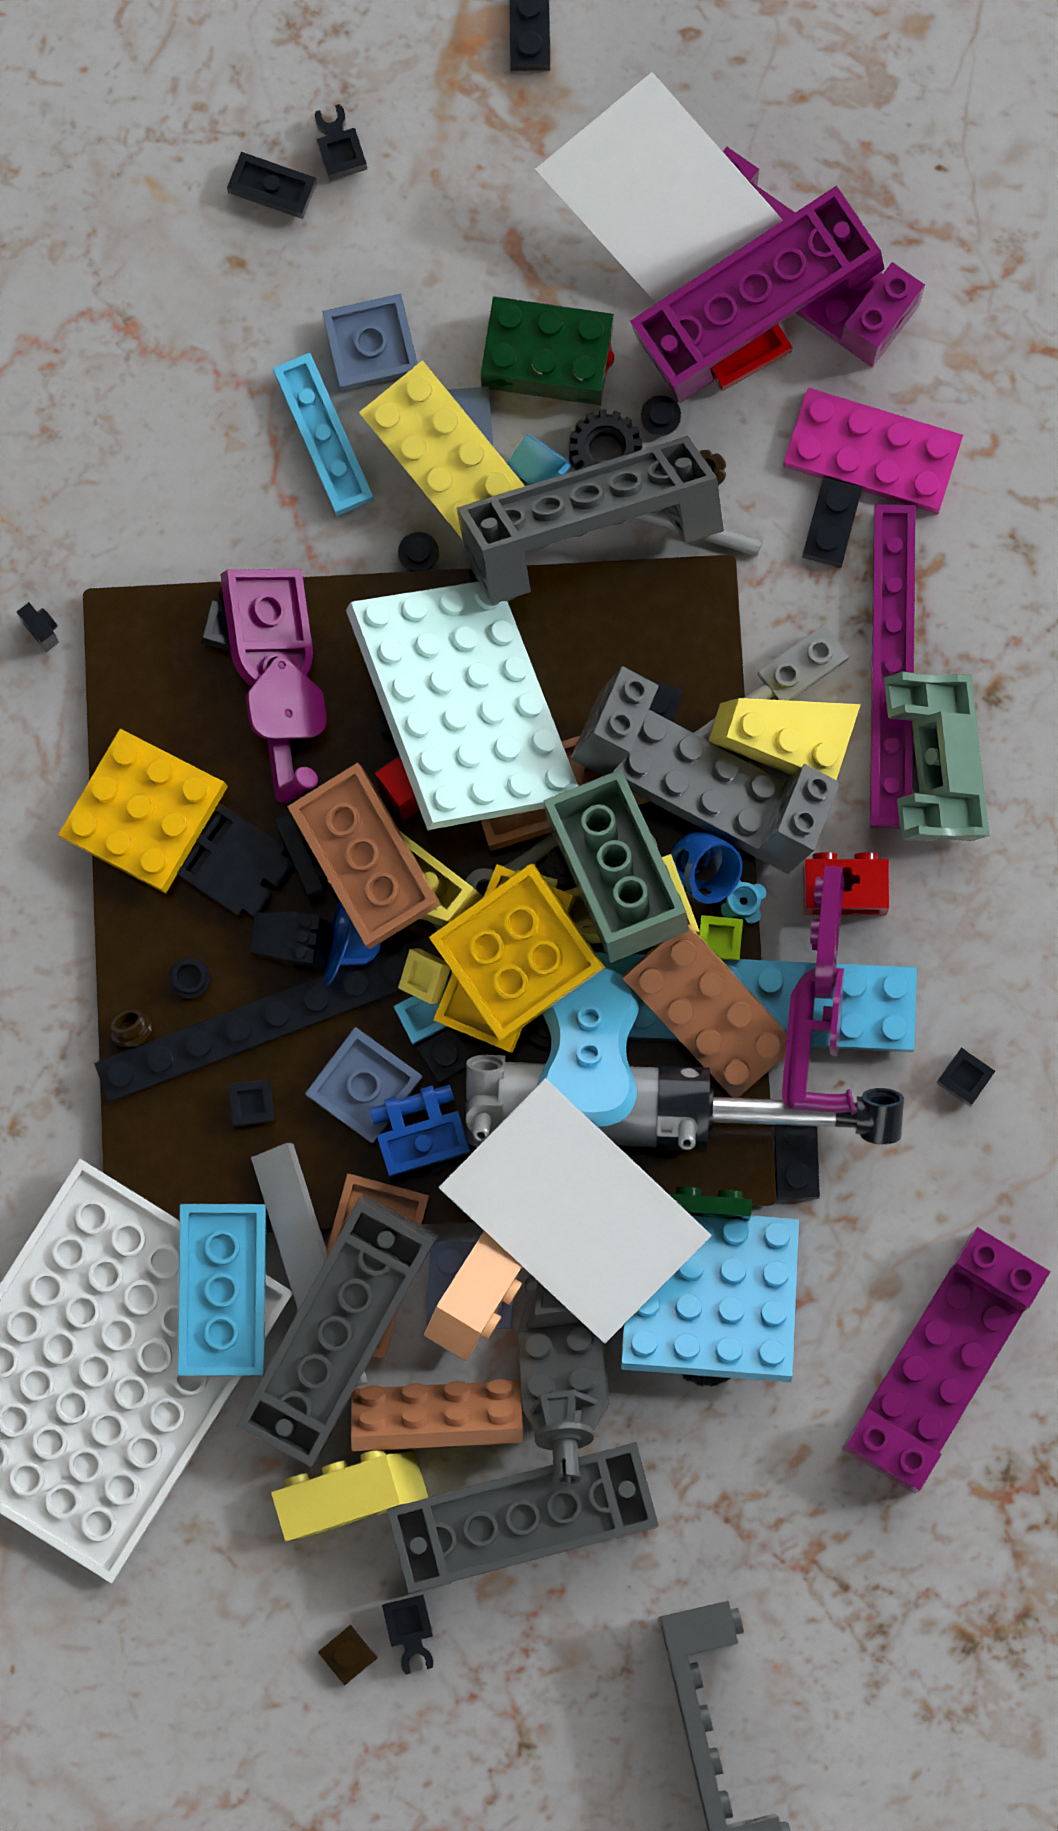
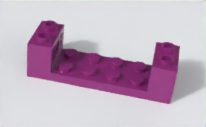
[723,146,925,368]
[630,185,885,403]
[842,1227,1051,1494]

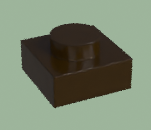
[318,1625,378,1686]

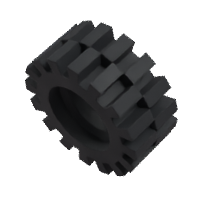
[569,409,642,471]

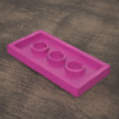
[783,387,963,514]

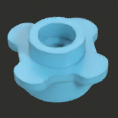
[721,880,766,924]

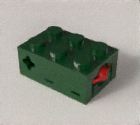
[480,296,615,406]

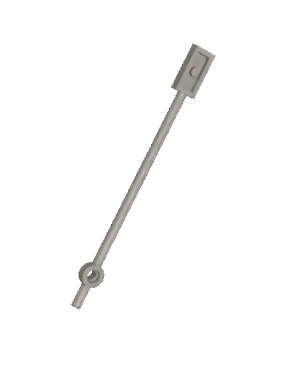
[431,624,849,931]

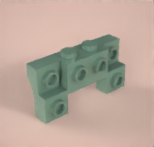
[884,672,989,842]

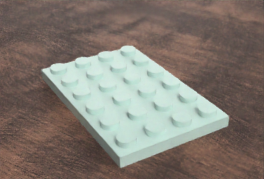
[346,582,578,830]

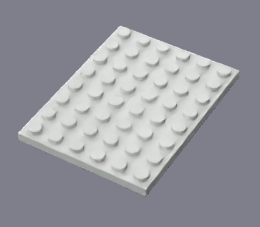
[0,1159,293,1583]

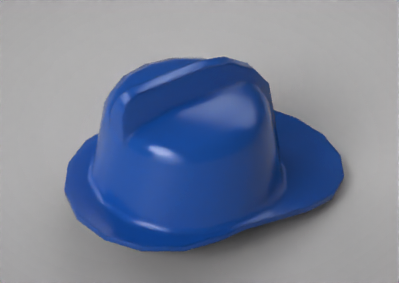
[323,900,382,986]

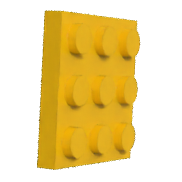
[58,729,228,893]
[429,864,605,1041]

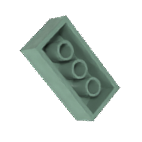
[543,769,689,963]

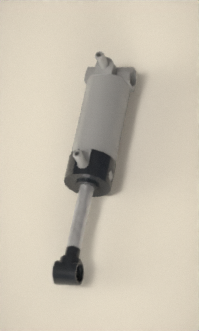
[465,1055,904,1152]

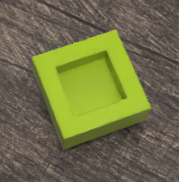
[699,915,743,962]

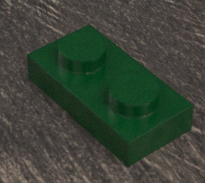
[668,1187,752,1220]

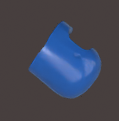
[671,831,743,904]

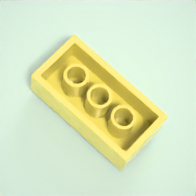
[359,360,525,539]

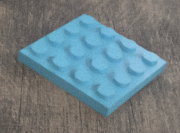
[621,1216,799,1382]

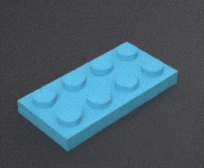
[178,1204,266,1376]

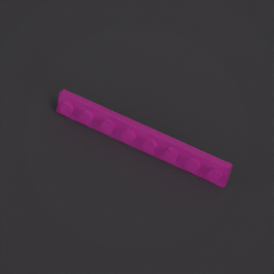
[870,504,916,829]

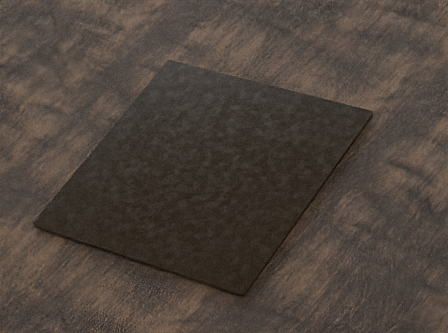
[83,555,777,1233]

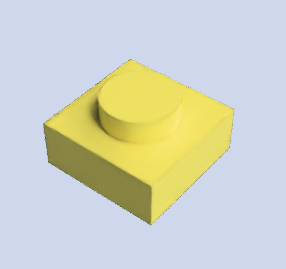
[398,948,450,1004]

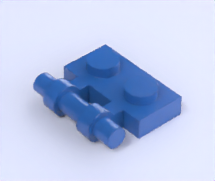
[369,1085,470,1178]

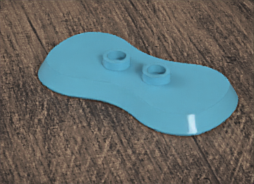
[538,969,639,1127]

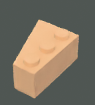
[424,1231,524,1362]

